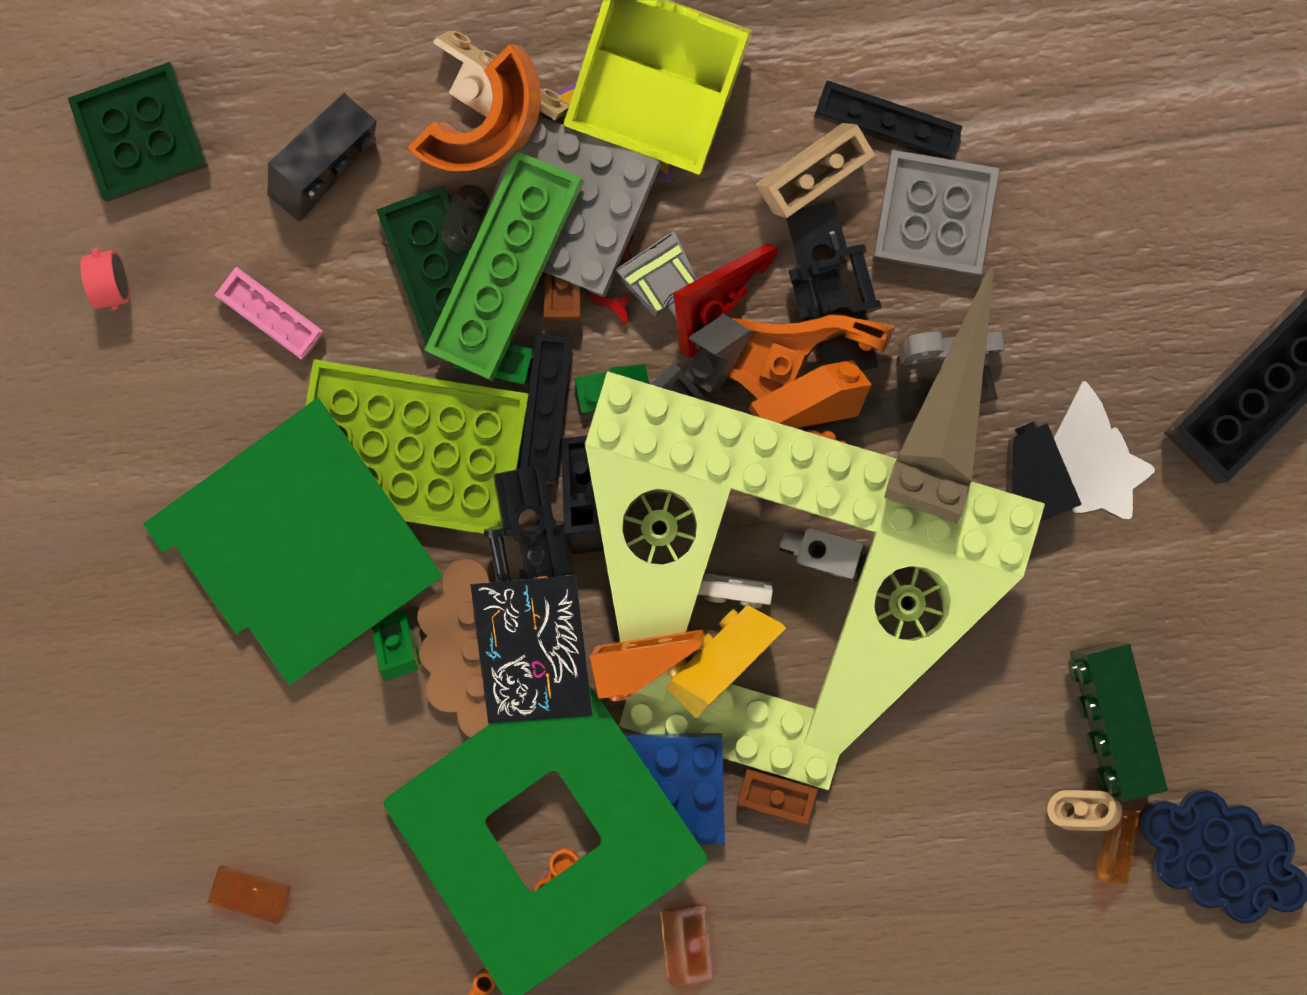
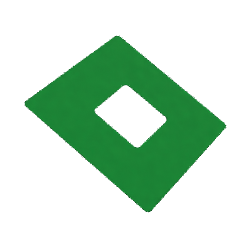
[384,684,707,995]

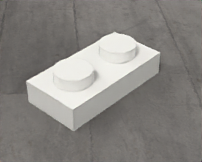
[698,573,773,608]

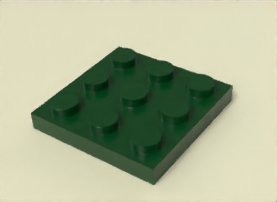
[68,62,209,202]

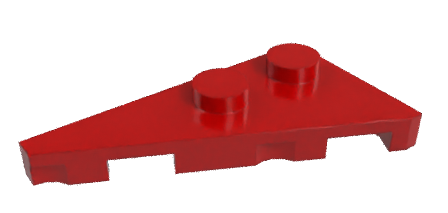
[673,243,778,358]

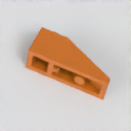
[749,360,872,428]
[590,629,705,701]

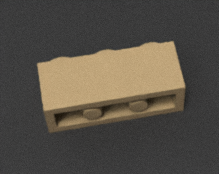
[755,123,875,218]

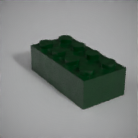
[1068,641,1168,802]

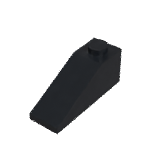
[561,435,604,554]

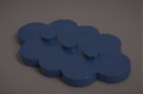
[1138,789,1307,923]

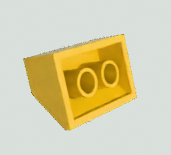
[665,605,786,719]

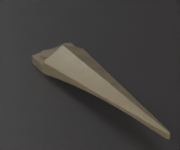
[884,267,994,524]

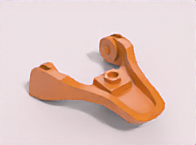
[729,315,896,443]

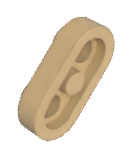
[1047,790,1122,831]

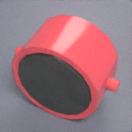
[80,248,130,310]

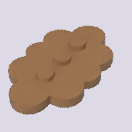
[417,559,490,737]

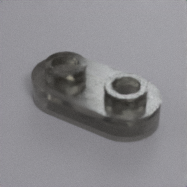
[441,185,489,253]

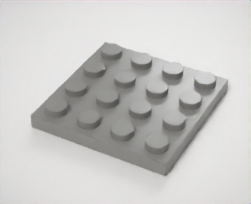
[472,116,661,298]

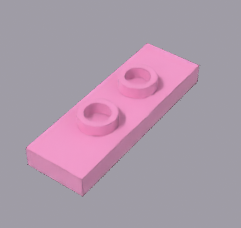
[214,267,325,361]

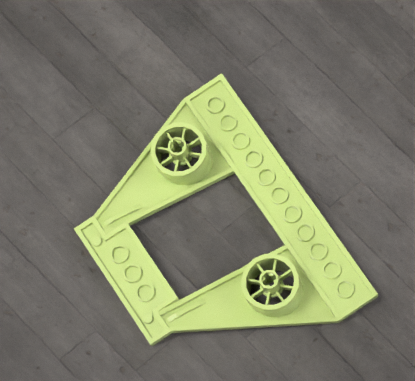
[585,372,1045,790]

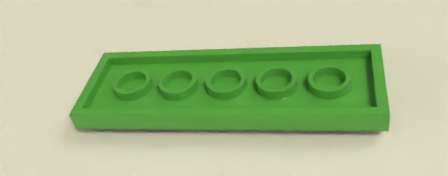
[425,150,584,381]

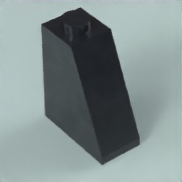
[1006,421,1082,522]

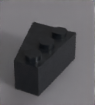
[267,93,377,222]

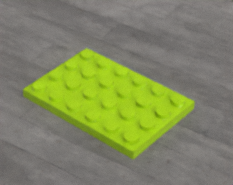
[305,359,529,538]

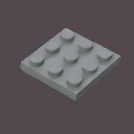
[873,150,999,277]

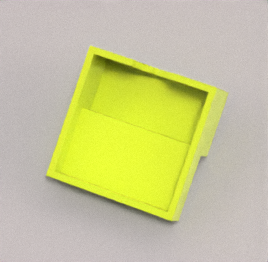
[563,0,753,175]

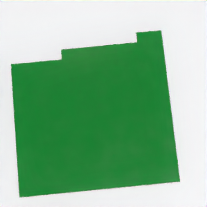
[143,397,443,686]

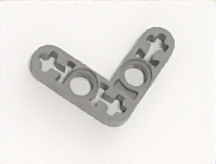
[898,331,1005,365]

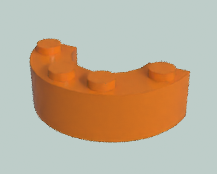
[407,44,541,172]

